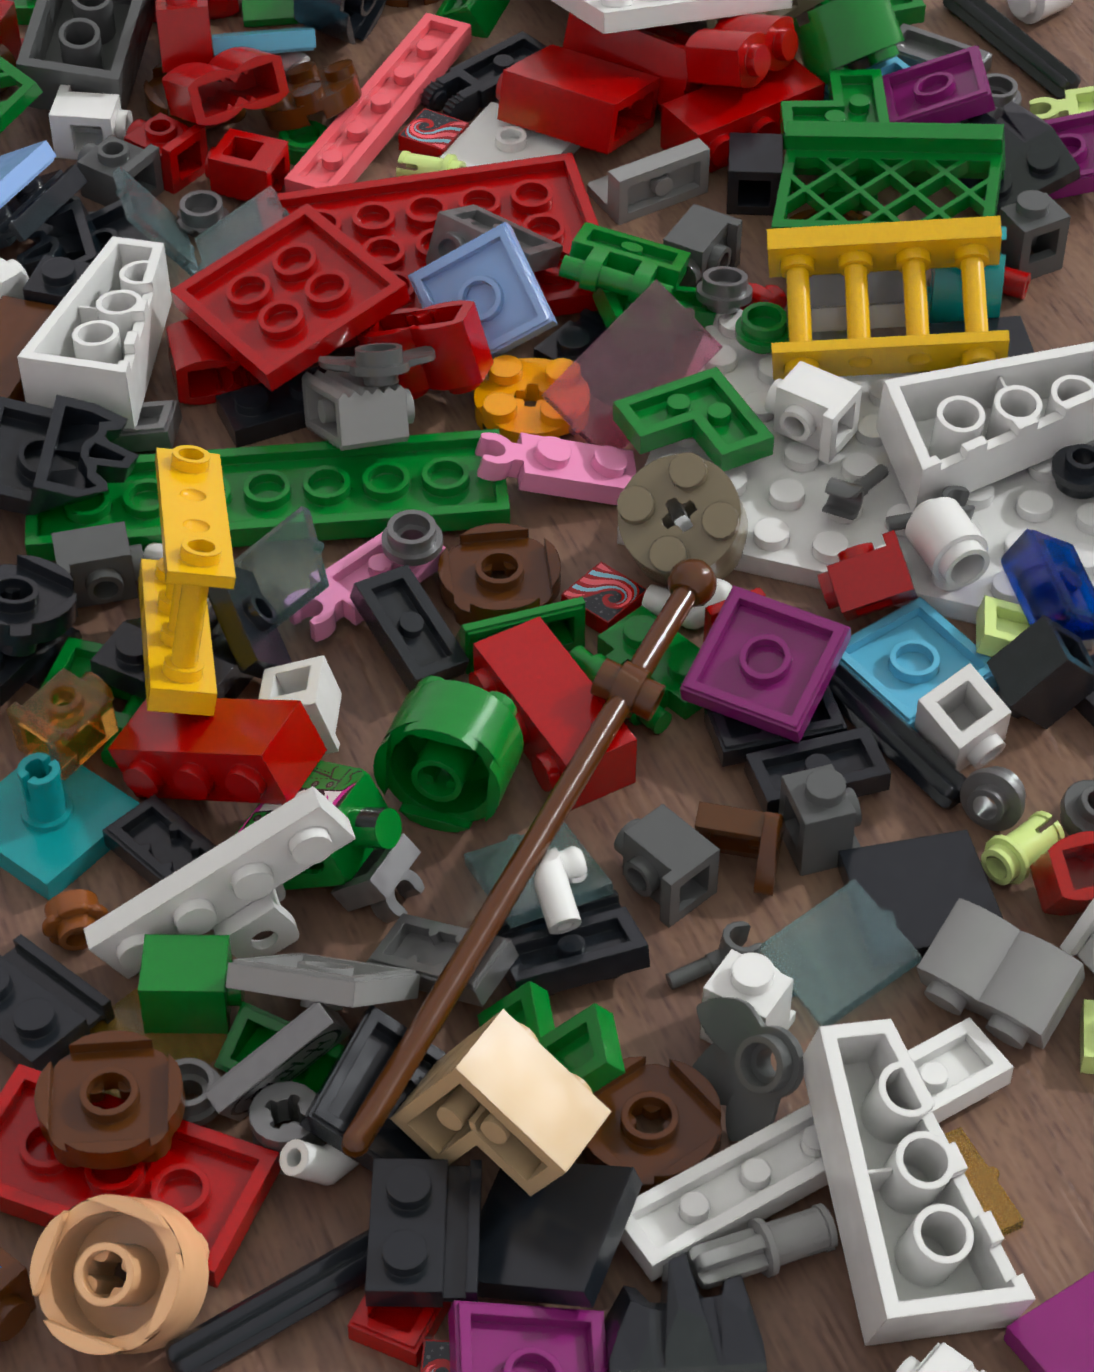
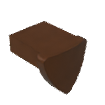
[695,801,785,896]

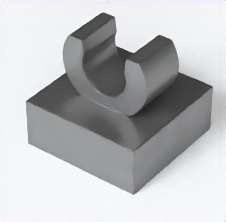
[331,833,425,923]

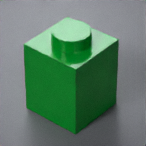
[138,934,245,1034]

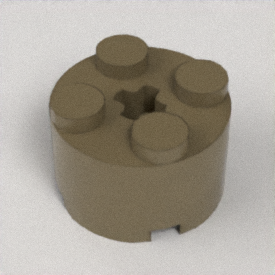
[617,452,748,586]

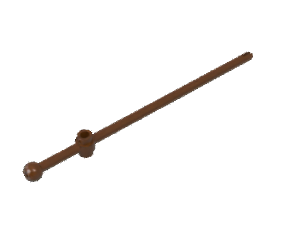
[341,559,717,1158]

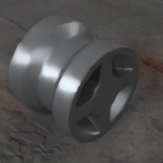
[249,1081,325,1175]

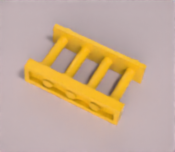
[767,216,1010,380]
[138,445,236,716]

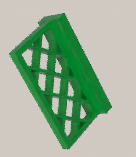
[771,121,1005,229]

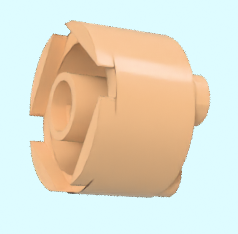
[29,1194,209,1355]

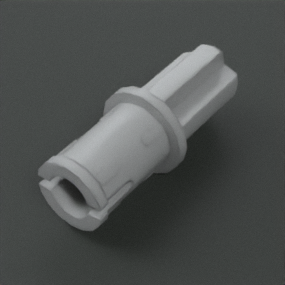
[687,1203,838,1290]

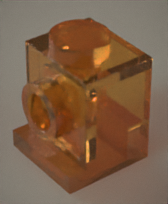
[6,668,119,781]

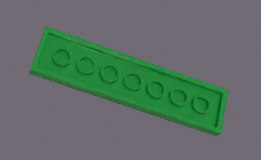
[25,429,510,561]

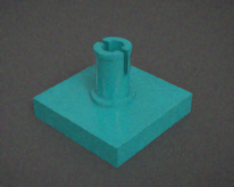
[0,743,140,900]

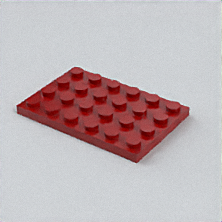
[257,152,599,348]

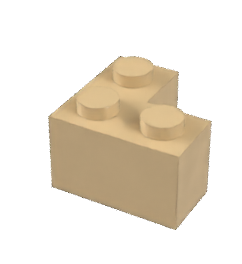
[390,1009,612,1196]

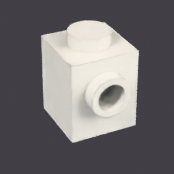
[914,663,1012,771]

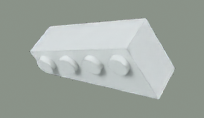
[17,236,172,429]
[876,342,1094,512]
[803,1019,1036,1346]

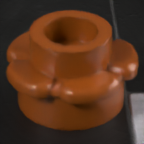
[42,889,109,951]

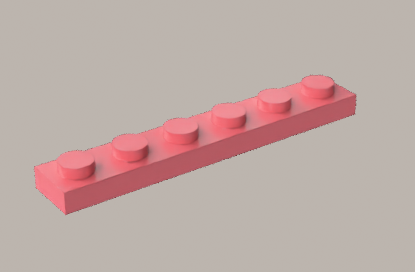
[284,13,472,192]

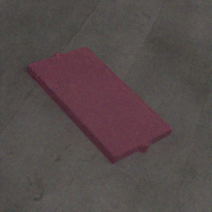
[541,279,722,449]

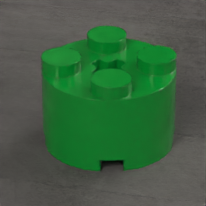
[793,0,905,85]
[373,676,524,832]

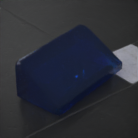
[1001,529,1094,641]

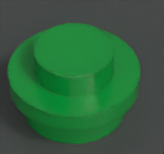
[735,302,789,354]

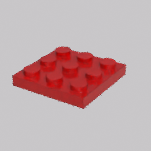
[170,203,411,392]

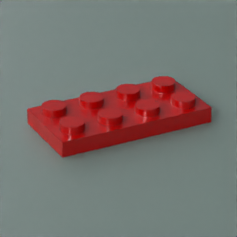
[0,1064,281,1288]

